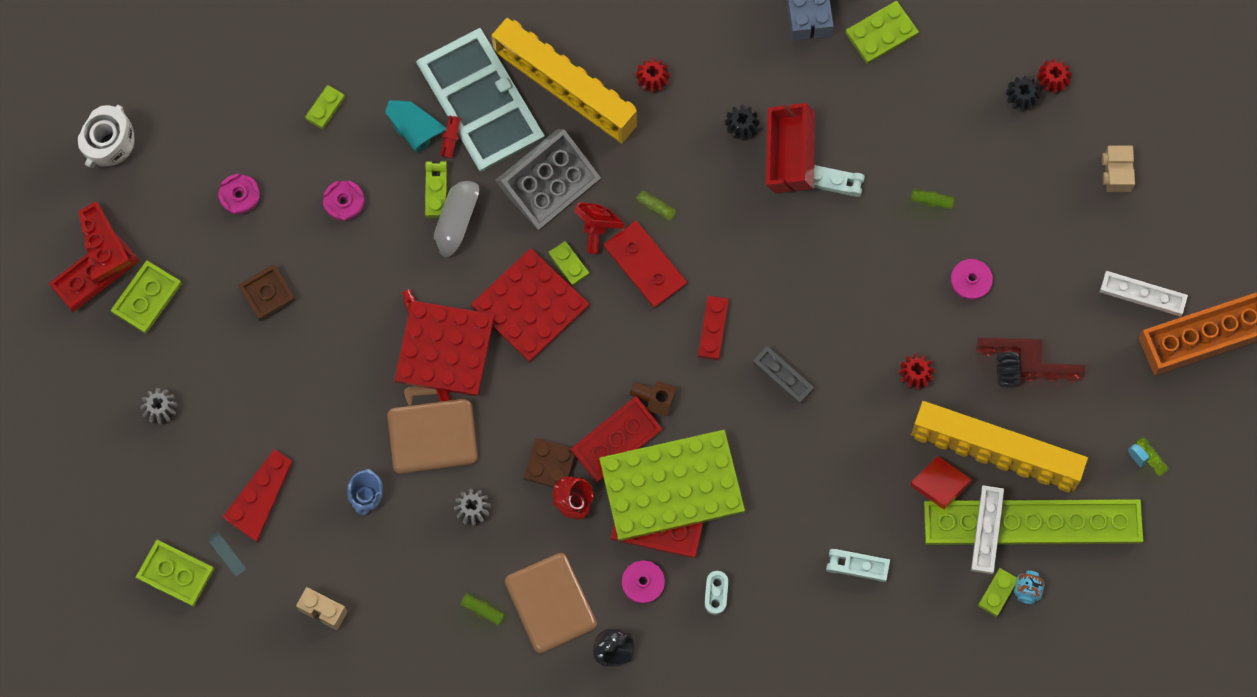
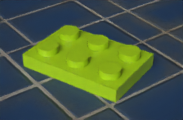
[845,1,919,65]
[110,261,182,334]
[136,539,214,607]

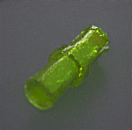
[911,188,954,210]
[460,593,505,626]

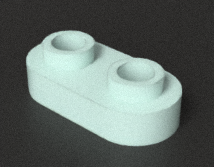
[705,571,728,615]

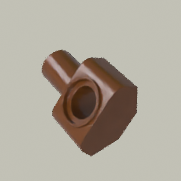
[629,381,677,417]

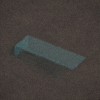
[207,531,246,576]

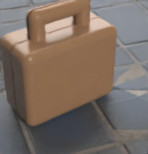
[387,386,478,474]
[505,553,597,653]

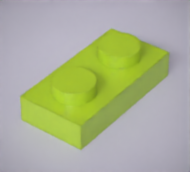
[305,85,345,130]
[548,241,590,287]
[978,568,1017,617]

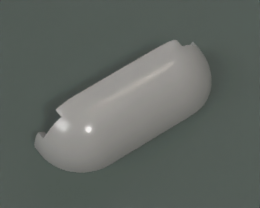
[434,181,479,258]

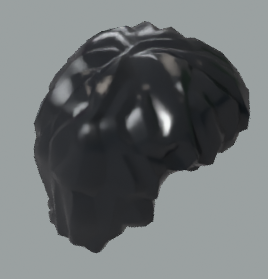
[593,629,634,667]

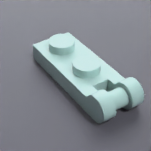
[814,165,865,197]
[826,549,890,582]

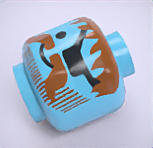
[1014,570,1045,604]

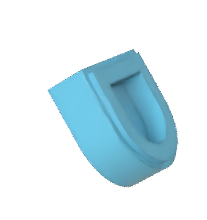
[1128,444,1149,468]

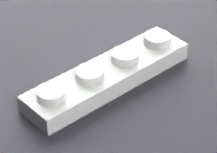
[1100,271,1188,317]
[971,486,1004,574]

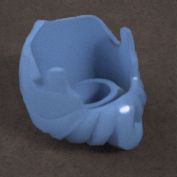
[347,469,383,515]

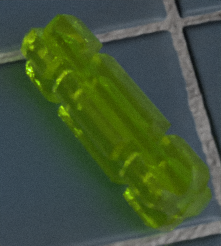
[637,190,676,220]
[1135,437,1168,476]

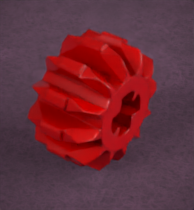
[635,57,670,94]
[1037,58,1072,94]
[898,353,935,390]

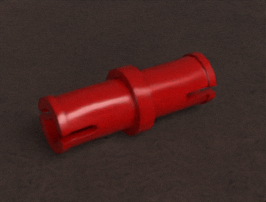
[439,115,461,159]

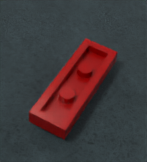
[698,296,729,361]

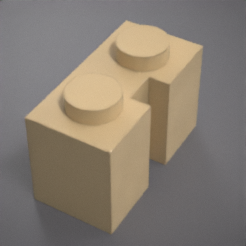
[1102,146,1135,192]
[296,587,348,630]

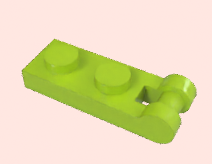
[425,161,447,218]

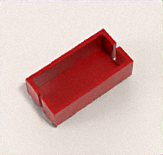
[766,103,815,193]

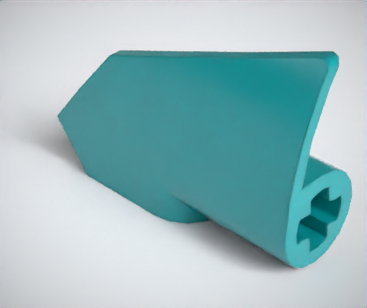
[385,100,446,153]

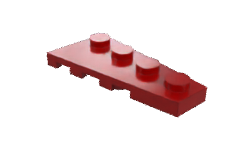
[78,201,132,284]
[222,449,292,543]

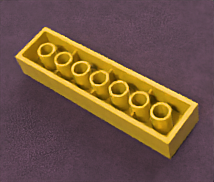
[491,18,637,144]
[911,401,1088,492]

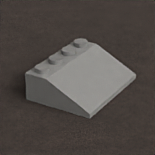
[495,129,601,230]

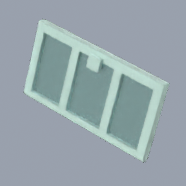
[416,28,545,172]

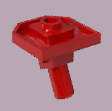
[574,202,625,254]

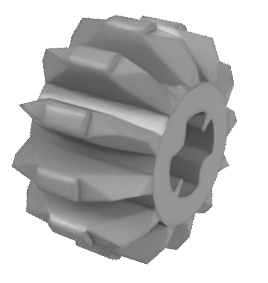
[140,388,178,425]
[454,489,491,526]

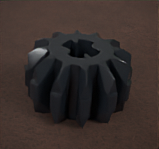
[1005,75,1041,112]
[725,104,760,140]
[996,351,1020,388]

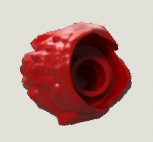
[552,476,594,520]

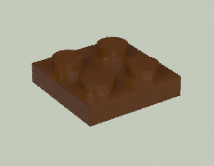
[238,264,296,321]
[523,438,575,488]

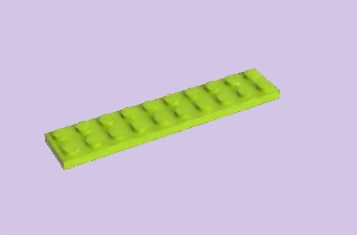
[924,499,1143,545]

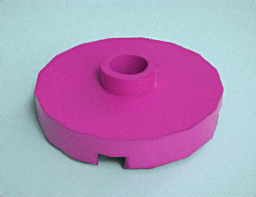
[218,174,260,215]
[323,180,365,221]
[950,259,993,301]
[622,560,665,604]

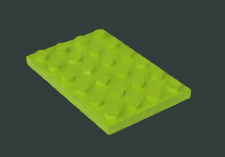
[599,430,745,541]

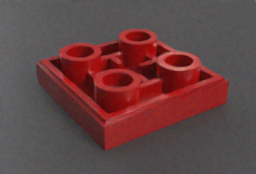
[910,456,972,510]

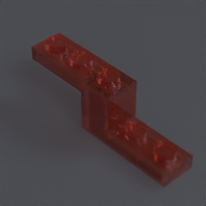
[976,338,1085,382]

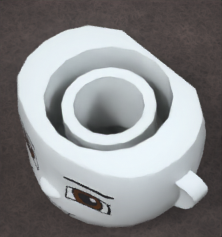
[78,105,135,168]

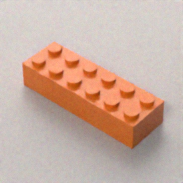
[1138,292,1257,376]

